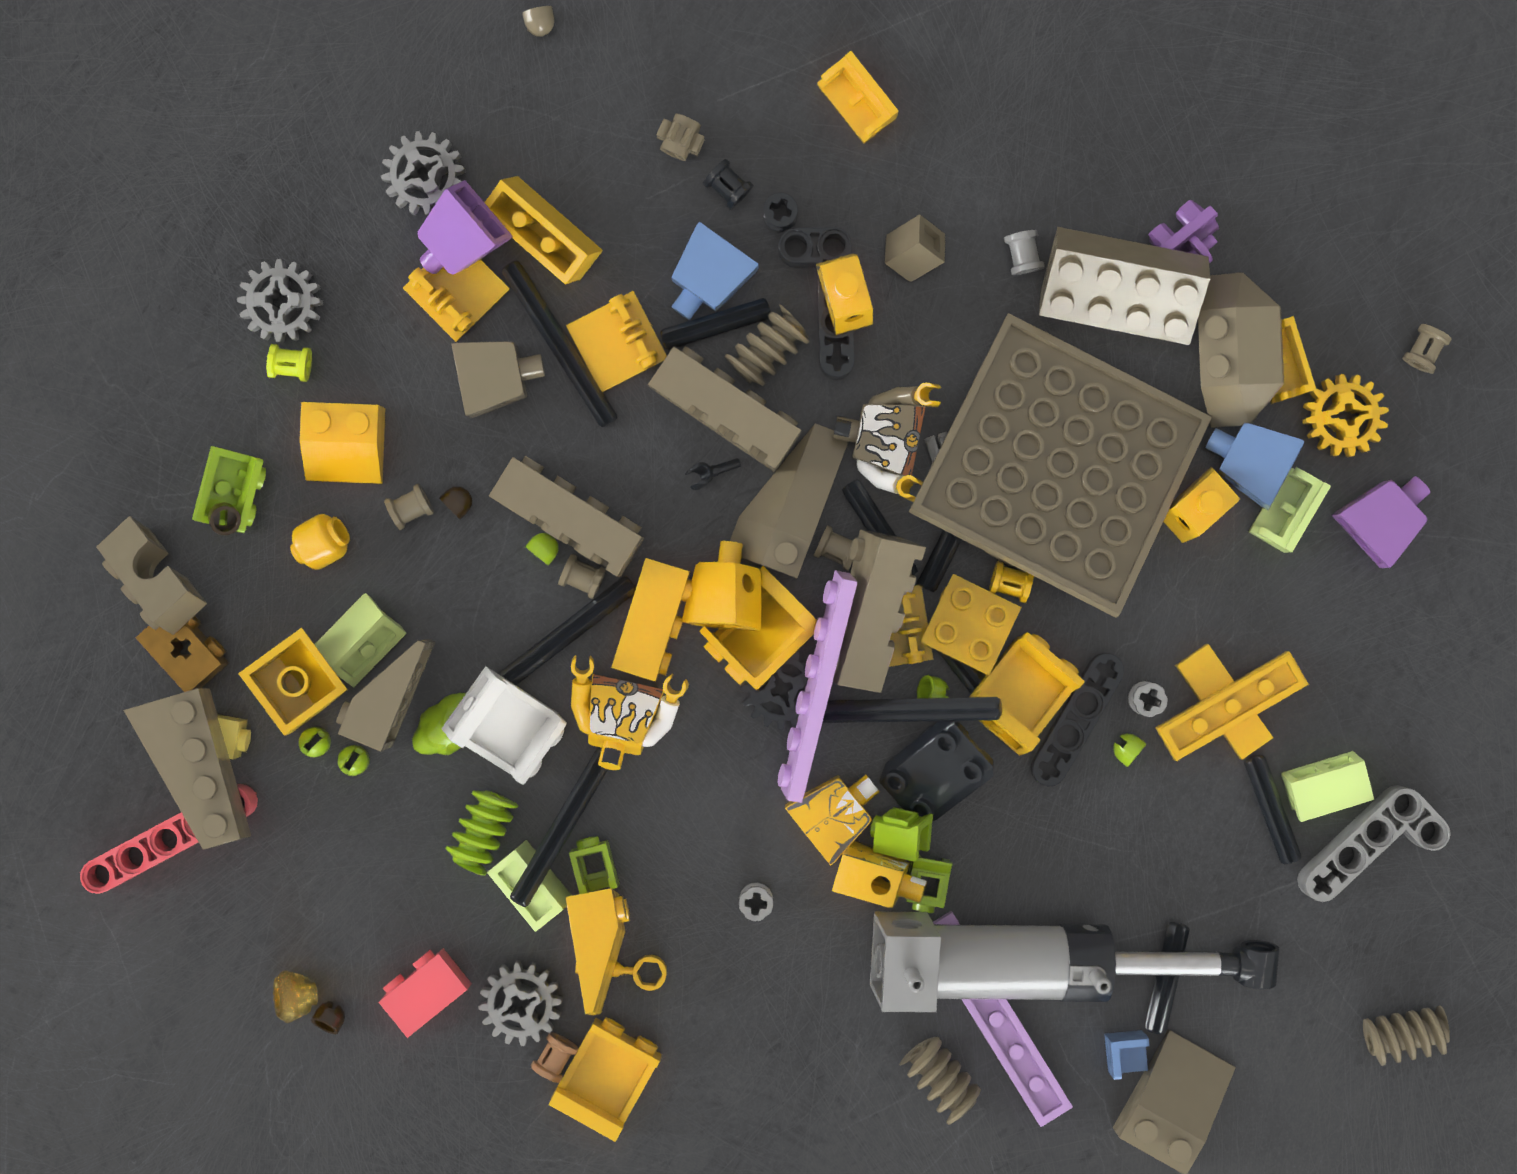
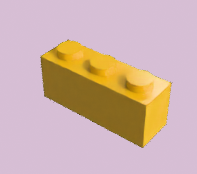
[484,176,603,285]
[611,558,692,681]

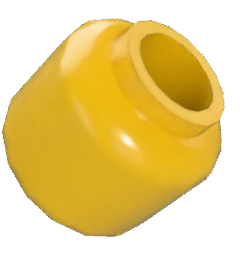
[290,514,350,570]

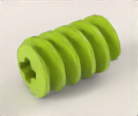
[445,790,519,876]

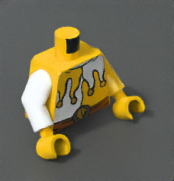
[571,655,689,770]

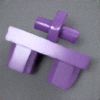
[1149,200,1219,263]

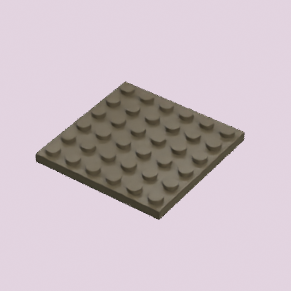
[909,313,1212,618]

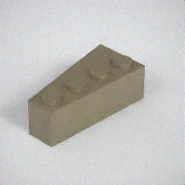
[123,688,251,850]

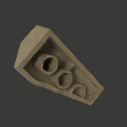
[730,423,849,579]

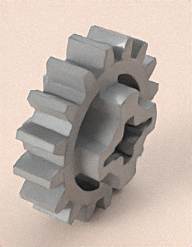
[381,131,466,216]
[237,259,323,343]
[479,961,563,1046]

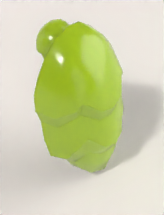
[412,693,466,755]

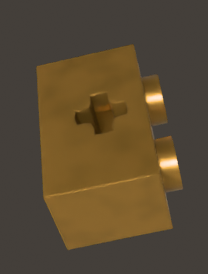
[135,616,229,692]

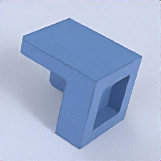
[1104,1030,1149,1080]

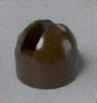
[439,487,472,520]
[208,502,241,535]
[311,1001,345,1035]

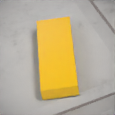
[1175,644,1273,760]

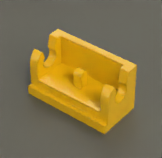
[817,51,898,144]
[1270,316,1317,404]

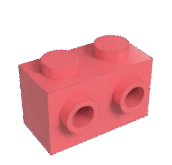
[379,948,472,1038]

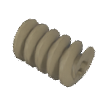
[724,304,810,386]
[1363,1005,1450,1066]
[899,1037,981,1125]

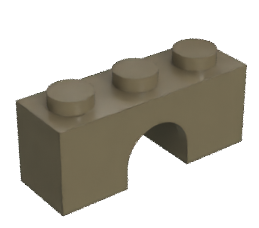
[96,516,207,635]

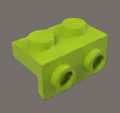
[192,446,266,533]

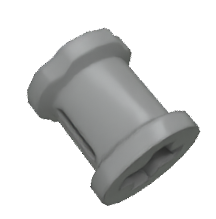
[1004,230,1045,275]
[1128,681,1168,717]
[739,882,773,921]

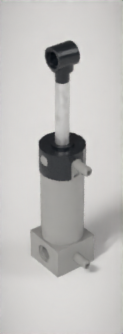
[870,911,1280,1012]

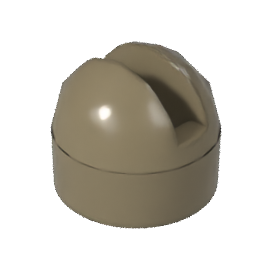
[522,6,555,37]

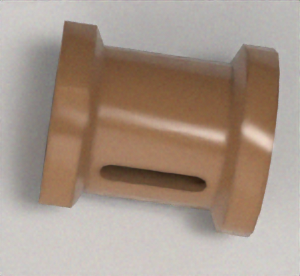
[531,1032,579,1083]

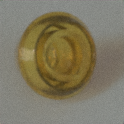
[273,970,318,1023]

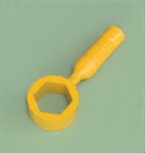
[575,954,667,991]

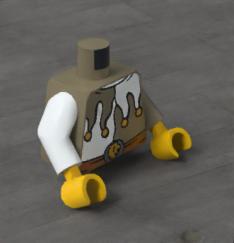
[833,382,941,502]

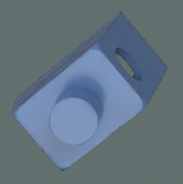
[671,222,759,320]
[1205,423,1305,511]

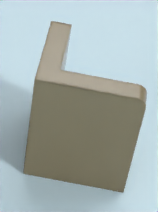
[885,214,945,282]

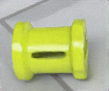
[266,344,312,382]

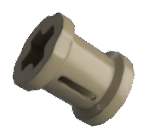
[1402,324,1452,374]
[384,483,434,531]
[813,525,853,571]
[558,554,606,599]

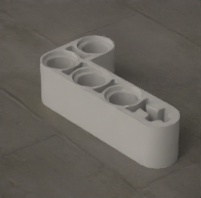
[1297,785,1451,902]

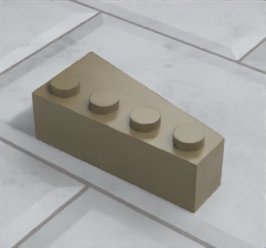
[648,346,801,472]
[489,456,645,577]
[833,529,926,693]

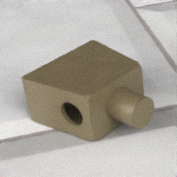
[451,342,545,418]

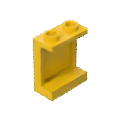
[699,566,817,690]
[969,632,1085,756]
[548,1017,662,1142]

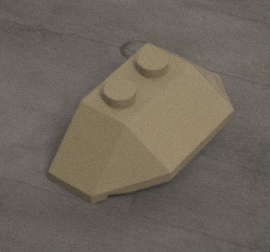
[1198,273,1284,428]

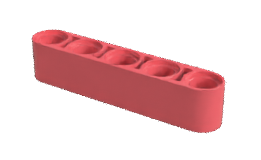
[80,784,258,894]

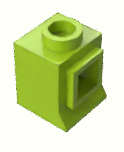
[870,807,933,862]
[569,836,620,894]
[905,854,952,913]

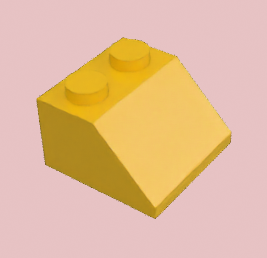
[300,402,385,484]
[238,628,348,736]

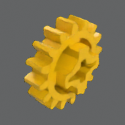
[1302,374,1389,457]

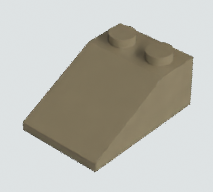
[336,639,436,752]
[1113,1029,1236,1174]

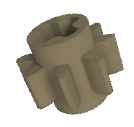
[656,114,705,161]

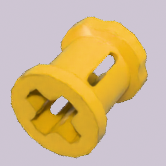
[988,561,1034,603]

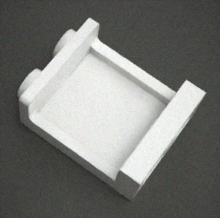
[441,666,567,785]

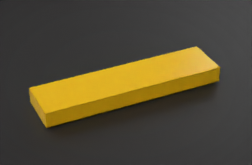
[1155,651,1309,761]

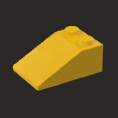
[566,888,630,1015]

